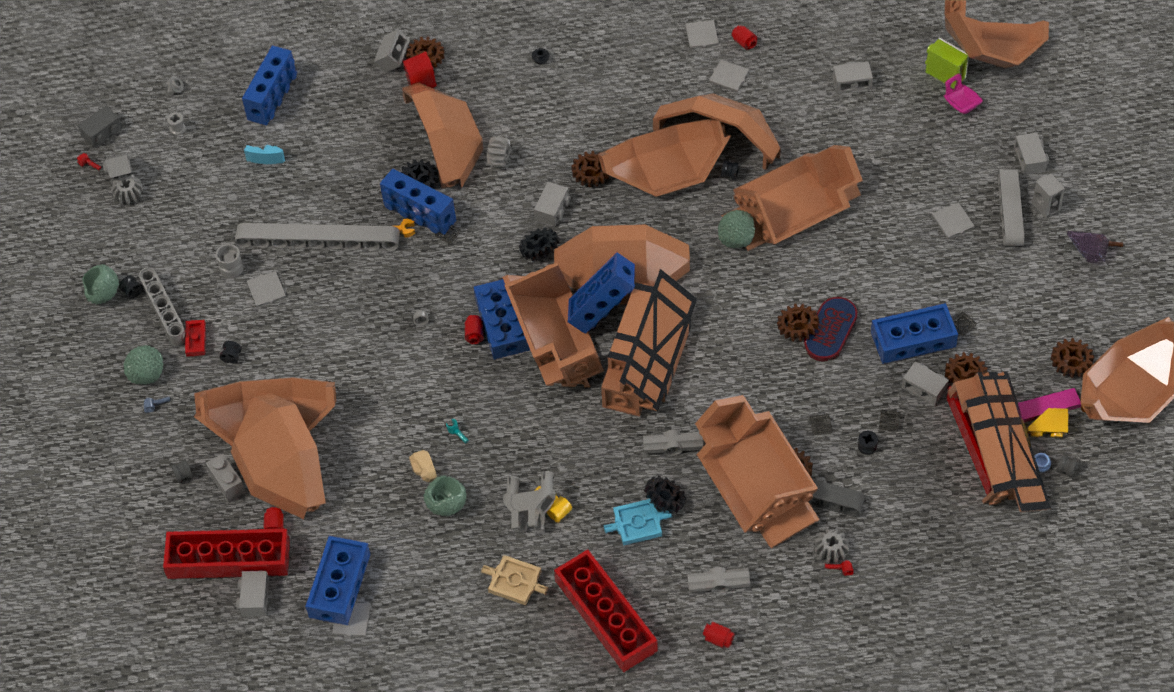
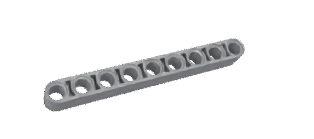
[234,223,400,250]

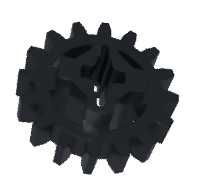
[401,159,439,188]
[519,227,560,261]
[644,476,687,514]

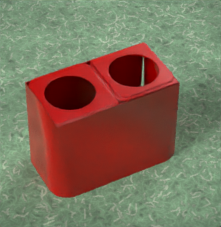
[403,52,437,88]

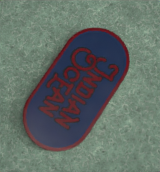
[804,297,857,362]

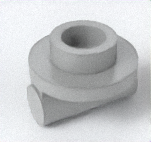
[167,76,184,96]

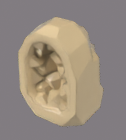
[409,450,437,482]

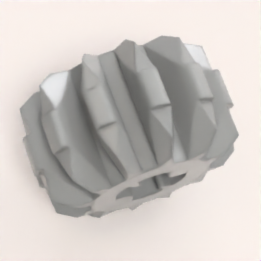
[486,136,511,167]
[111,174,143,205]
[815,529,849,563]

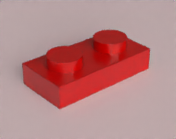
[185,319,206,357]

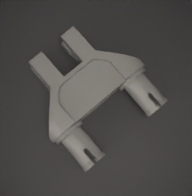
[503,471,556,533]

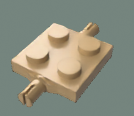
[481,555,548,605]

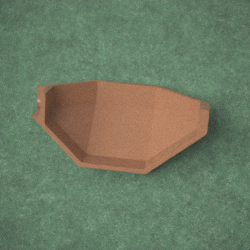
[945,0,1049,68]
[402,83,483,189]
[653,94,780,170]
[598,118,731,197]
[554,224,690,304]
[1080,317,1174,423]
[194,377,337,446]
[231,393,326,519]

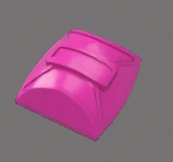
[944,74,983,114]

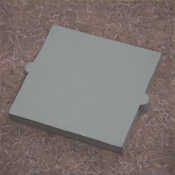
[685,20,719,49]
[709,60,749,92]
[932,203,975,239]
[247,271,286,307]
[332,602,371,637]

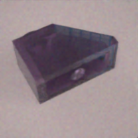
[1067,231,1109,263]

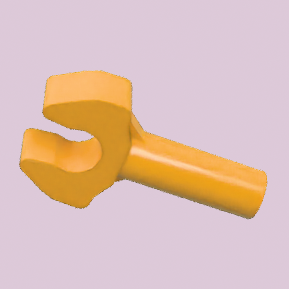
[394,219,415,238]

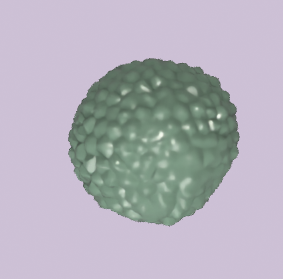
[718,210,755,249]
[82,264,119,305]
[123,345,164,385]
[423,475,467,516]

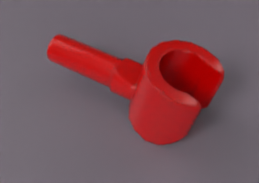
[76,153,102,171]
[824,560,854,576]

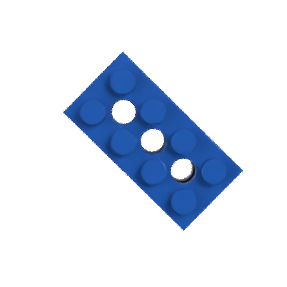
[242,45,297,125]
[380,168,456,236]
[567,252,635,334]
[473,279,530,359]
[871,303,958,364]
[306,536,370,625]

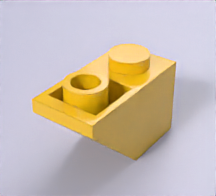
[1026,408,1068,438]

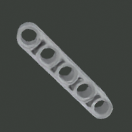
[998,169,1024,246]
[139,267,185,346]

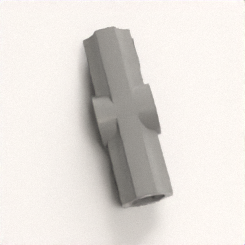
[643,430,703,456]
[687,567,750,594]

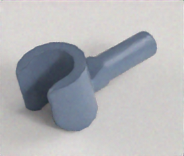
[144,397,170,413]

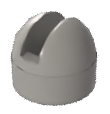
[413,310,429,326]

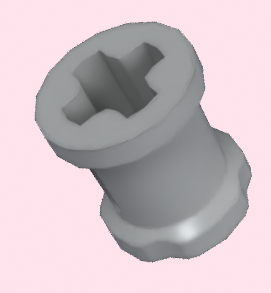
[167,112,186,135]

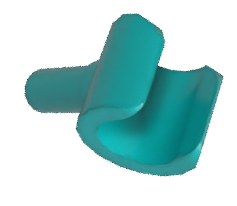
[446,419,469,444]

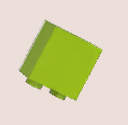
[925,38,969,88]

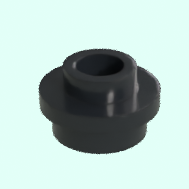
[532,48,549,64]

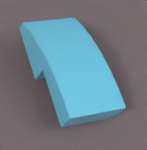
[244,144,285,164]

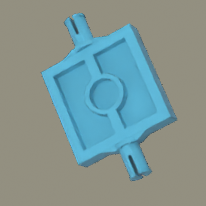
[603,499,672,546]

